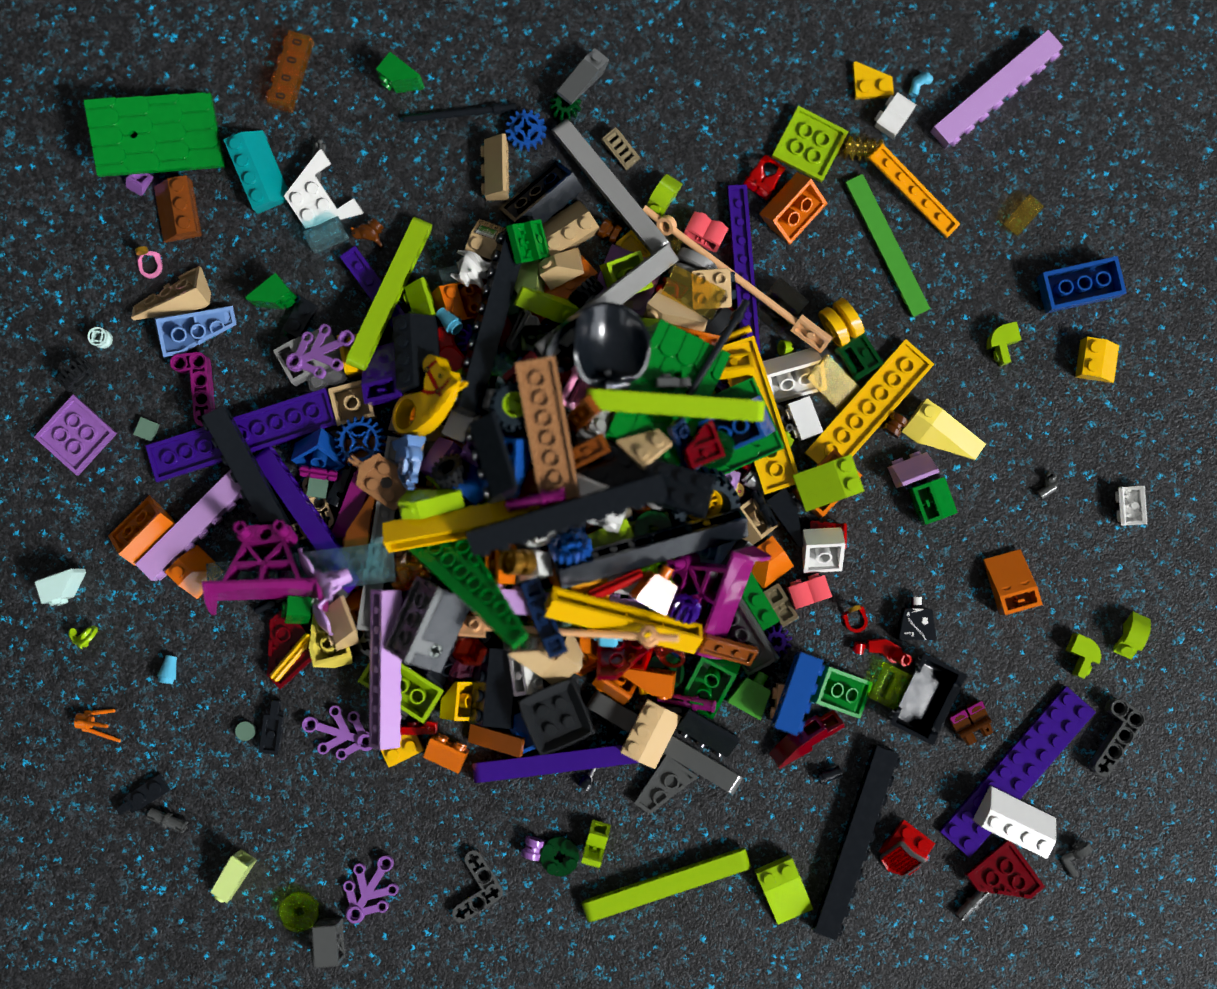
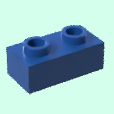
[510,712,536,754]

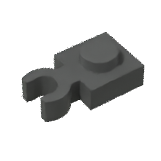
[654,374,691,388]

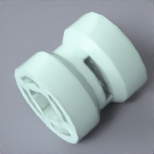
[88,327,113,349]

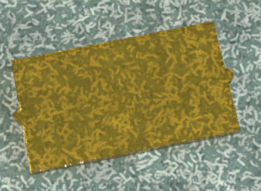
[661,265,726,320]
[806,354,861,412]

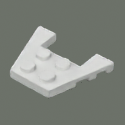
[284,149,364,228]

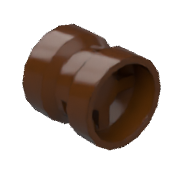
[597,219,623,244]
[882,412,908,438]

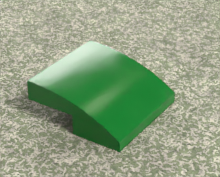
[506,219,550,264]

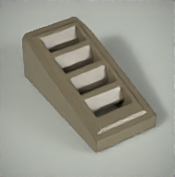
[602,127,641,171]

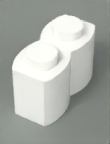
[874,93,916,139]

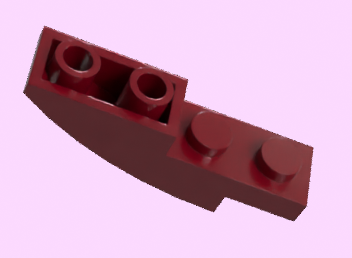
[769,710,845,769]

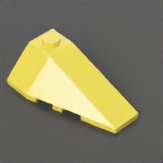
[901,399,986,460]
[309,611,353,668]

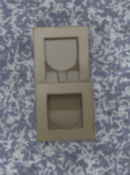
[764,583,799,628]

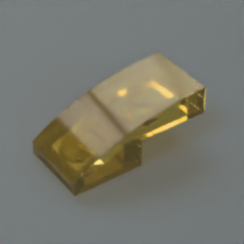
[1003,194,1044,236]

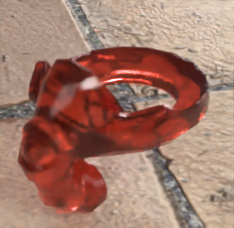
[654,645,686,668]

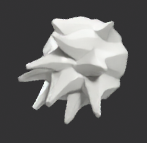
[450,250,492,289]

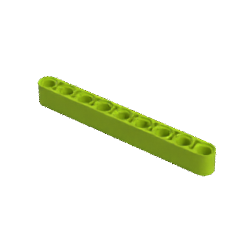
[346,217,432,371]
[586,389,765,422]
[581,848,751,922]

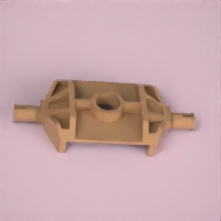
[348,453,416,511]

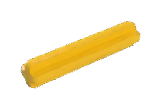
[270,633,310,682]

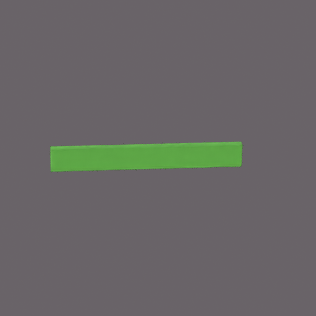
[845,174,930,318]

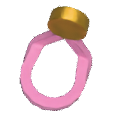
[135,246,162,279]

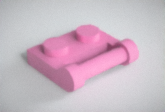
[562,365,599,410]

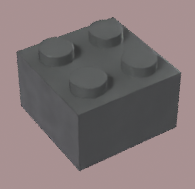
[309,917,345,968]

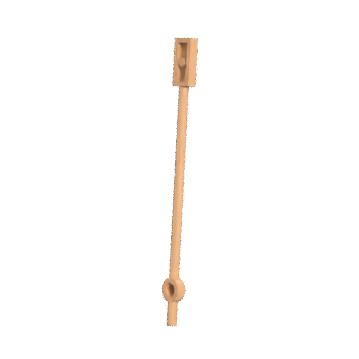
[643,205,833,353]
[458,616,679,648]

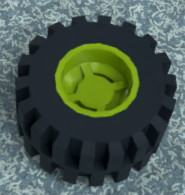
[489,381,527,434]

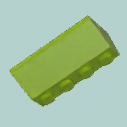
[358,662,444,723]

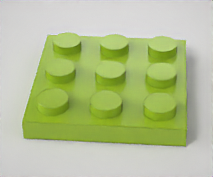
[772,106,849,183]

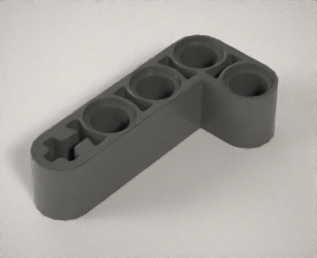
[1089,698,1145,777]

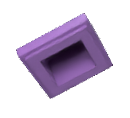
[126,173,153,196]

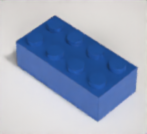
[1037,256,1127,314]
[770,652,825,736]

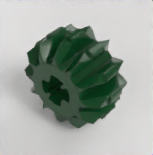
[550,92,581,122]

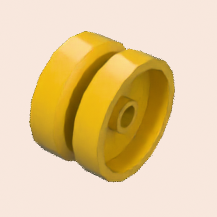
[818,298,865,348]

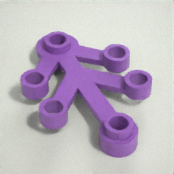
[286,324,356,379]
[302,705,372,760]
[343,855,399,924]

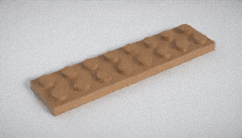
[515,356,580,508]

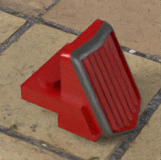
[878,820,935,876]

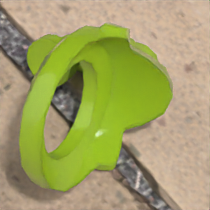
[68,625,98,649]

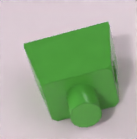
[727,671,771,720]

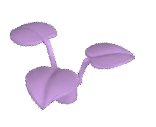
[298,548,352,636]

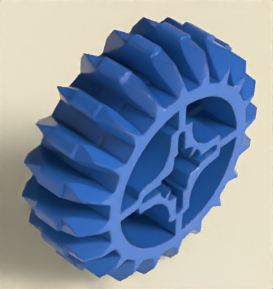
[334,416,386,468]

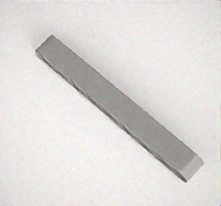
[551,118,670,254]
[535,243,679,356]

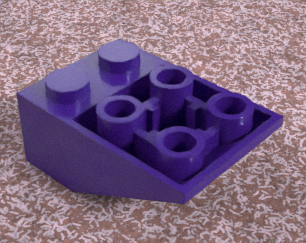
[361,342,404,406]

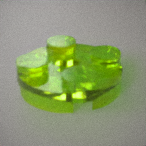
[279,891,319,932]

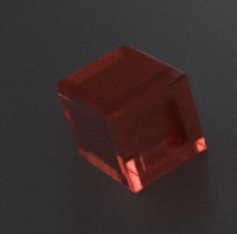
[452,638,488,666]

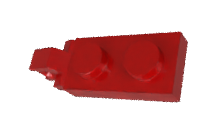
[400,721,438,735]

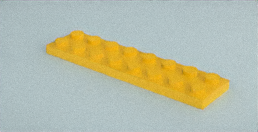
[721,336,798,495]
[805,339,934,465]

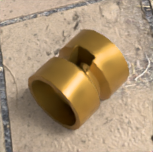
[499,549,537,576]

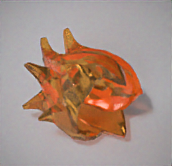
[386,554,430,591]

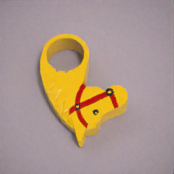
[392,355,468,436]

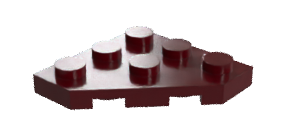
[267,610,312,689]
[597,639,654,680]
[964,839,1045,899]

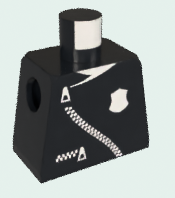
[896,597,937,640]

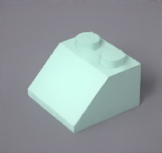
[35,569,86,606]

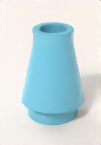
[436,307,463,335]
[157,655,177,685]

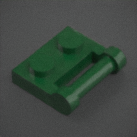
[834,333,884,383]

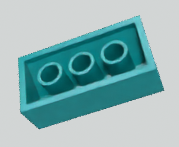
[223,130,288,214]

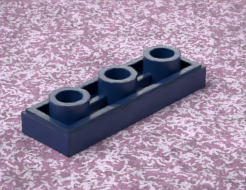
[667,416,702,471]

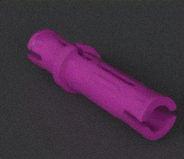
[505,487,566,513]
[657,693,716,713]

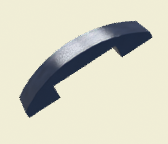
[520,578,568,659]

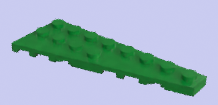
[408,539,529,650]

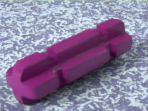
[299,465,338,481]

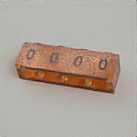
[266,30,314,114]

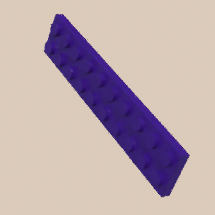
[146,388,337,483]
[939,686,1096,858]

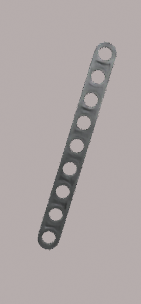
[586,689,743,795]

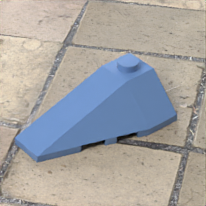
[154,306,236,357]

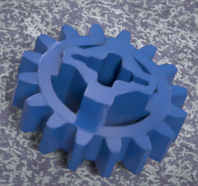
[505,109,547,152]
[548,530,592,565]

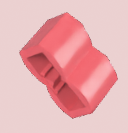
[684,211,728,252]
[787,573,832,610]

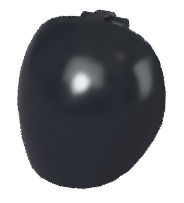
[574,303,651,391]

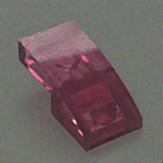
[444,657,475,692]

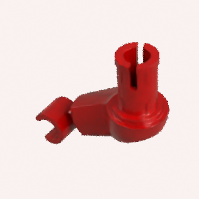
[853,638,912,666]

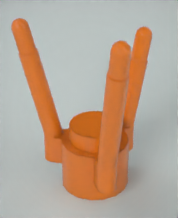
[74,709,121,742]

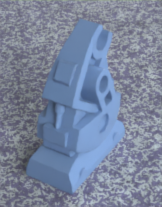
[392,435,426,490]

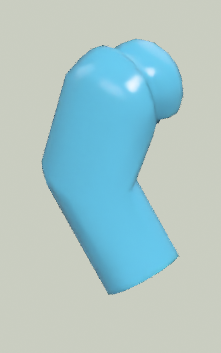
[909,72,933,97]

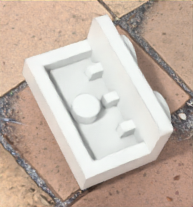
[1115,486,1147,526]

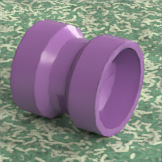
[520,836,545,861]

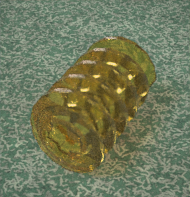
[844,136,885,162]

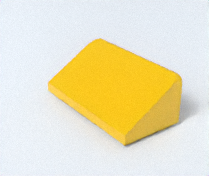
[719,352,754,380]

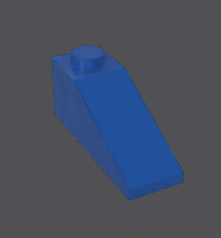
[503,434,532,499]

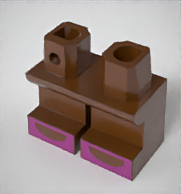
[946,699,993,746]

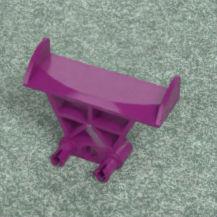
[202,520,329,615]
[666,545,771,660]

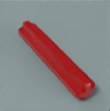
[588,568,644,598]

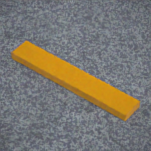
[867,143,960,238]

